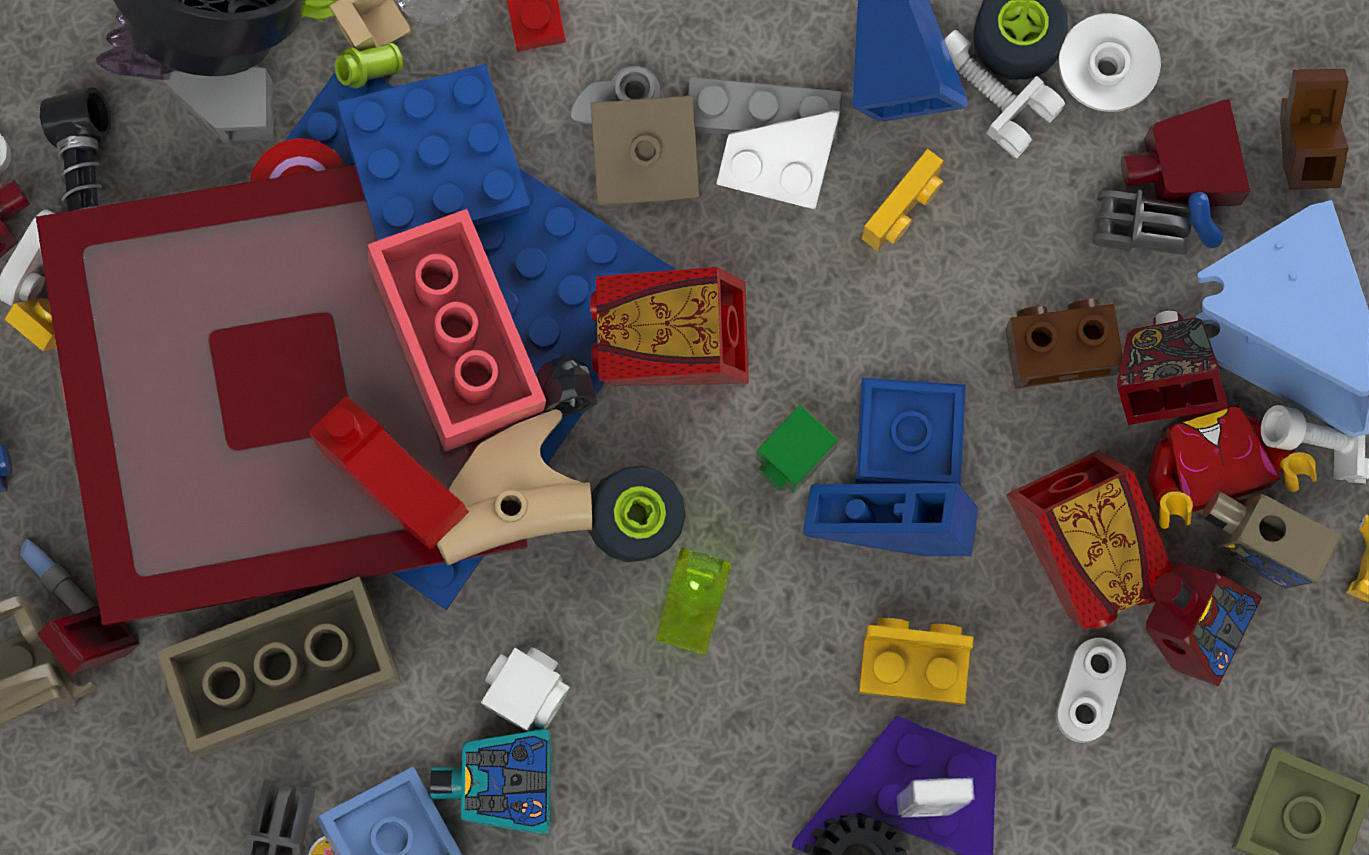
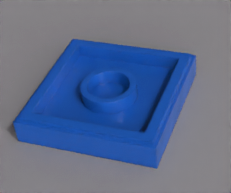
[856,378,966,487]

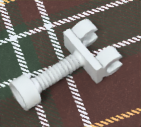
[944,30,1065,158]
[1261,405,1369,484]

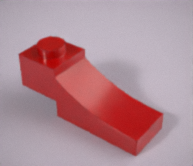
[308,396,469,550]

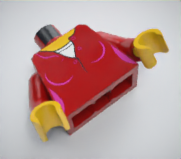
[1147,405,1317,529]

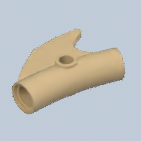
[437,409,592,566]

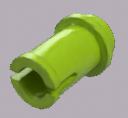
[334,43,403,89]

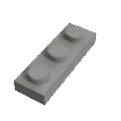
[688,77,841,145]

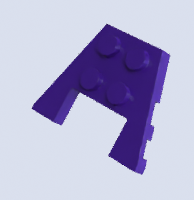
[791,716,996,855]

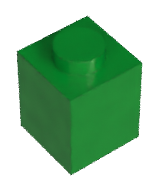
[756,405,839,493]

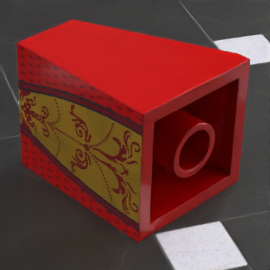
[590,267,749,386]
[1006,450,1172,629]

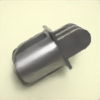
[1092,190,1191,255]
[244,778,316,855]

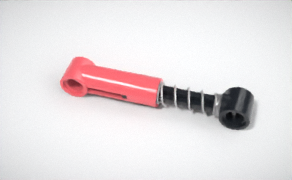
[40,87,111,402]

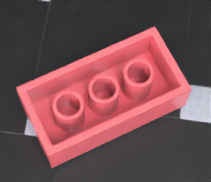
[368,209,546,453]

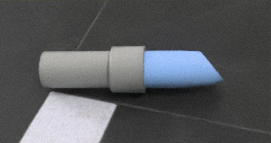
[20,539,96,614]

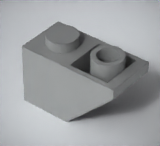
[164,65,274,143]

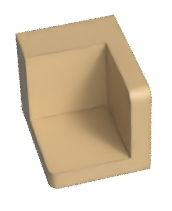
[330,0,411,51]

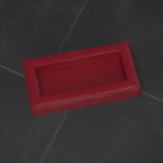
[37,607,140,675]

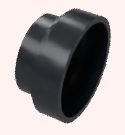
[113,0,306,76]

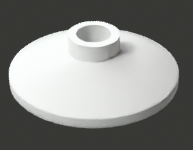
[1058,13,1161,112]

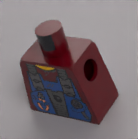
[1146,562,1262,687]

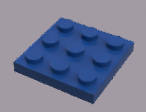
[337,64,530,241]

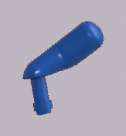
[1188,192,1223,248]

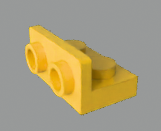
[859,618,974,705]

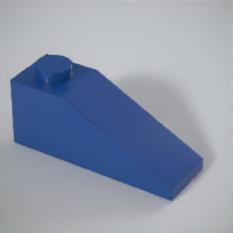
[803,483,978,556]

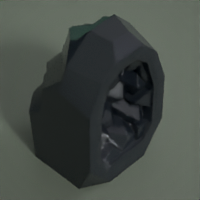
[536,353,597,418]

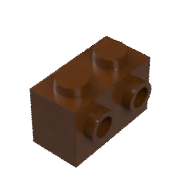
[1005,299,1123,389]

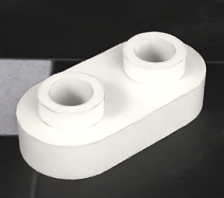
[0,209,55,306]
[1056,638,1126,743]

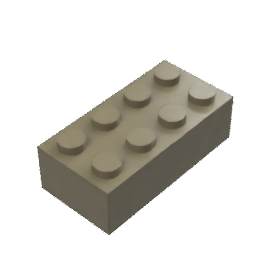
[156,577,402,758]

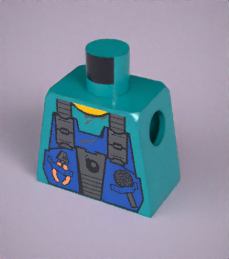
[430,730,551,836]

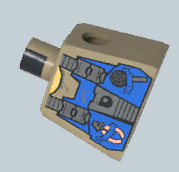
[1202,491,1341,589]

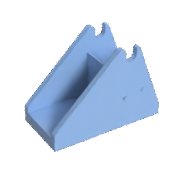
[1195,200,1369,438]

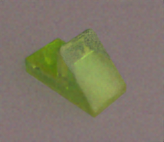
[656,547,732,656]

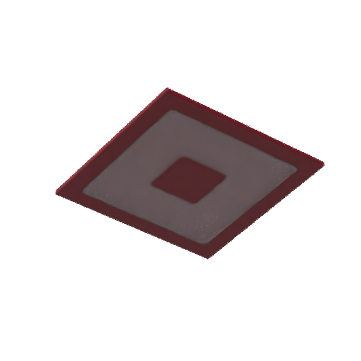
[36,165,528,627]

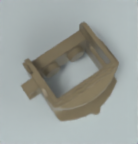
[0,596,97,726]

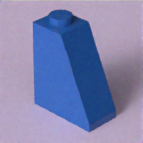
[852,0,967,122]

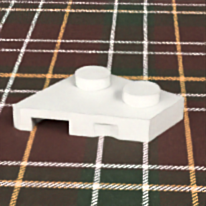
[716,110,840,210]

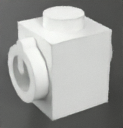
[481,647,570,732]

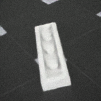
[897,778,973,818]

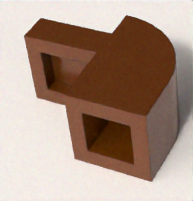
[1280,68,1349,189]

